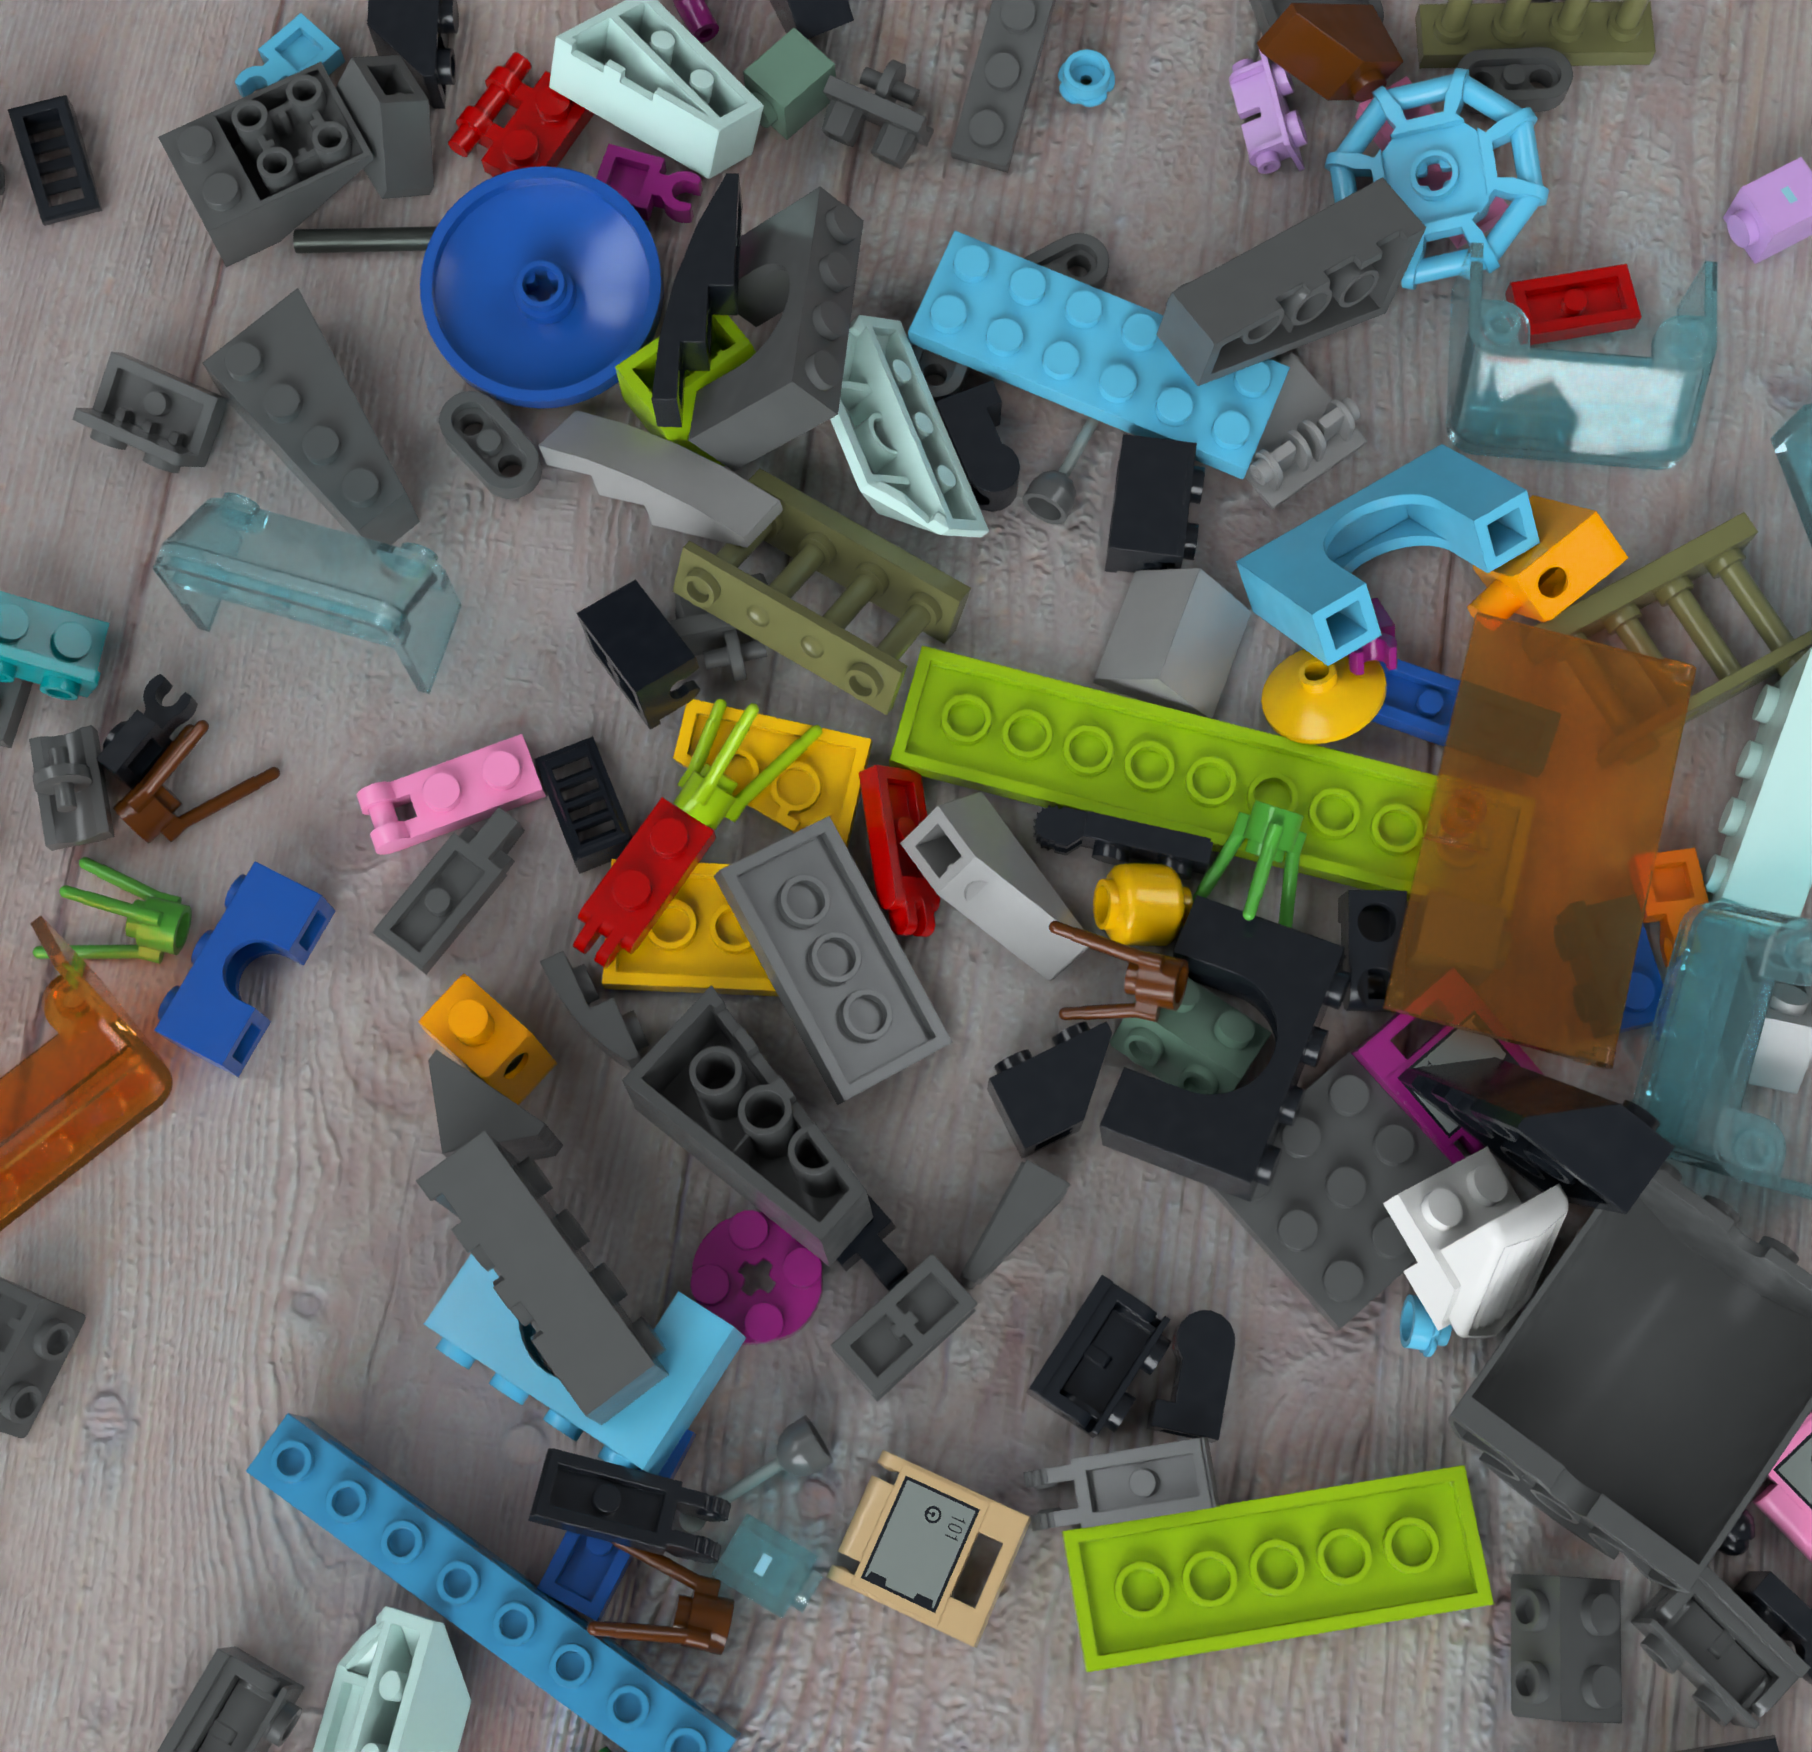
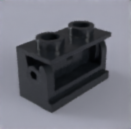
[1105,434,1205,573]
[1026,1275,1172,1438]

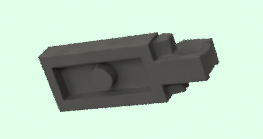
[373,807,525,975]

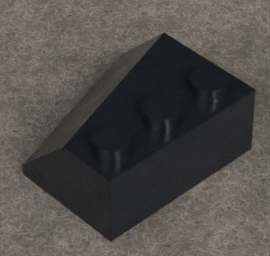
[1399,1057,1675,1214]

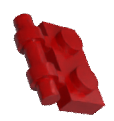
[448,52,594,177]

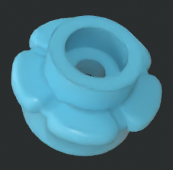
[1058,49,1115,107]
[1400,1294,1452,1357]

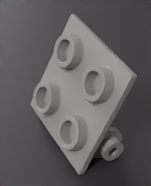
[1245,353,1368,510]

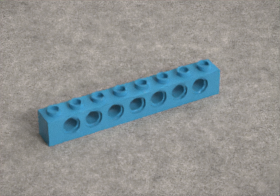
[246,1413,741,1752]

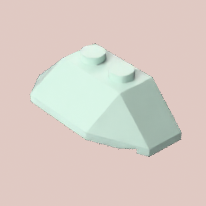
[830,315,989,538]
[313,1606,471,1752]

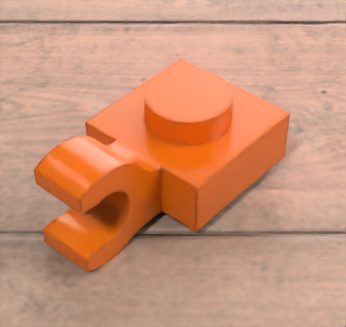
[1626,848,1710,968]

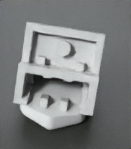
[1383,1146,1569,1338]

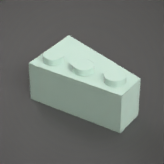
[549,0,764,179]

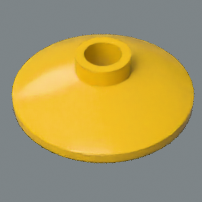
[1261,649,1387,744]

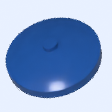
[420,166,664,409]

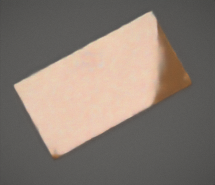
[1383,612,1697,1069]

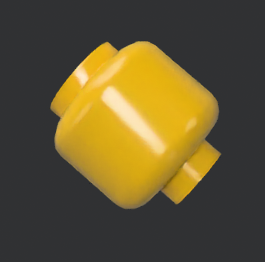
[1093,863,1193,946]

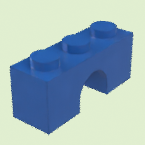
[154,861,336,1078]

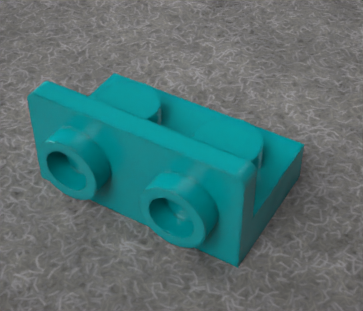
[0,591,110,701]

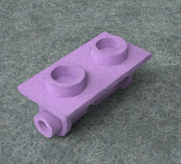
[1229,49,1308,174]

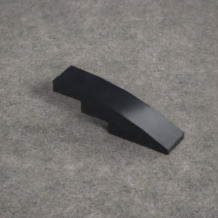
[651,173,743,427]

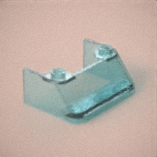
[1446,242,1718,470]
[153,492,462,694]
[1632,901,1812,1200]

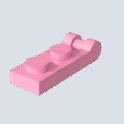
[356,734,546,855]

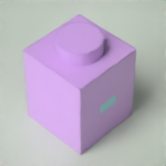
[1723,157,1812,264]

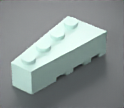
[1703,647,1812,939]

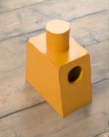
[1467,495,1628,633]
[418,973,558,1105]

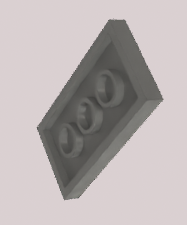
[714,816,953,1105]

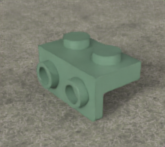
[1110,977,1272,1094]

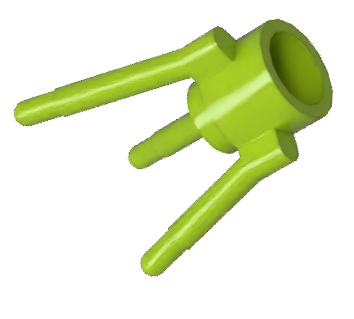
[673,699,822,830]

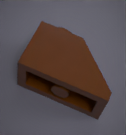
[1256,3,1404,102]

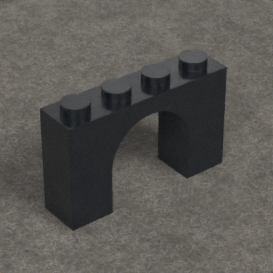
[1099,895,1352,1202]

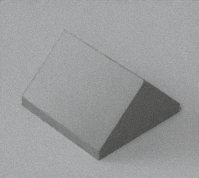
[1093,568,1252,719]

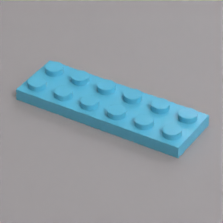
[907,231,1290,480]

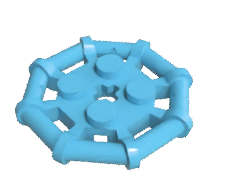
[1324,68,1549,290]

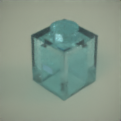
[711,1513,824,1619]

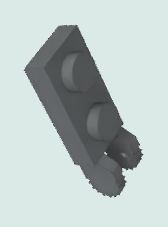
[1023,1437,1220,1531]

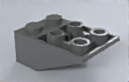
[158,62,374,267]

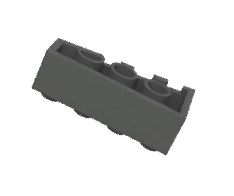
[1156,177,1426,386]
[203,288,420,560]

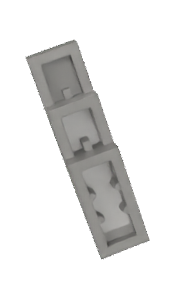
[538,410,783,548]

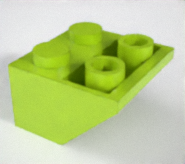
[615,315,756,467]

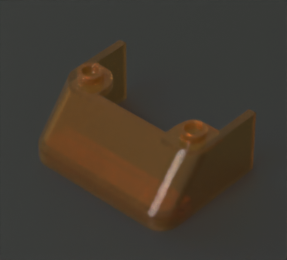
[0,916,173,1231]

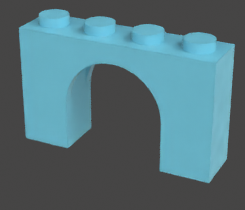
[1236,444,1540,666]
[424,1253,746,1475]

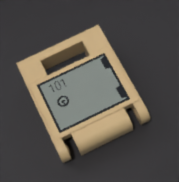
[826,1450,1031,1648]

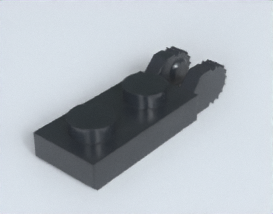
[1033,805,1213,880]
[528,1448,731,1564]

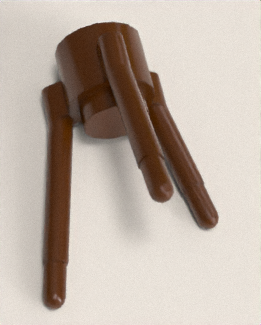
[113,720,280,843]
[1049,921,1189,1022]
[587,1542,734,1655]

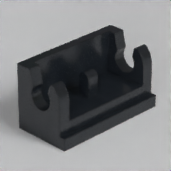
[577,579,700,730]

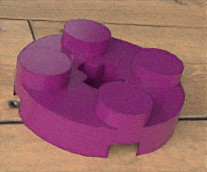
[690,1210,823,1345]

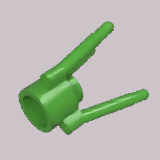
[1192,800,1307,928]
[33,857,192,964]

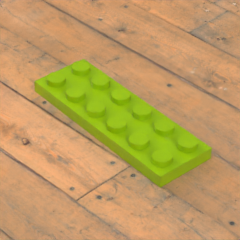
[1061,1465,1494,1672]

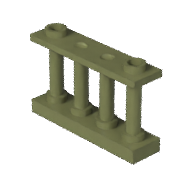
[1415,0,1656,69]
[672,468,971,715]
[1520,512,1812,770]

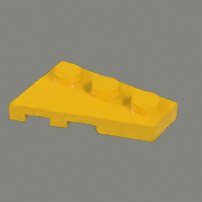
[673,699,873,849]

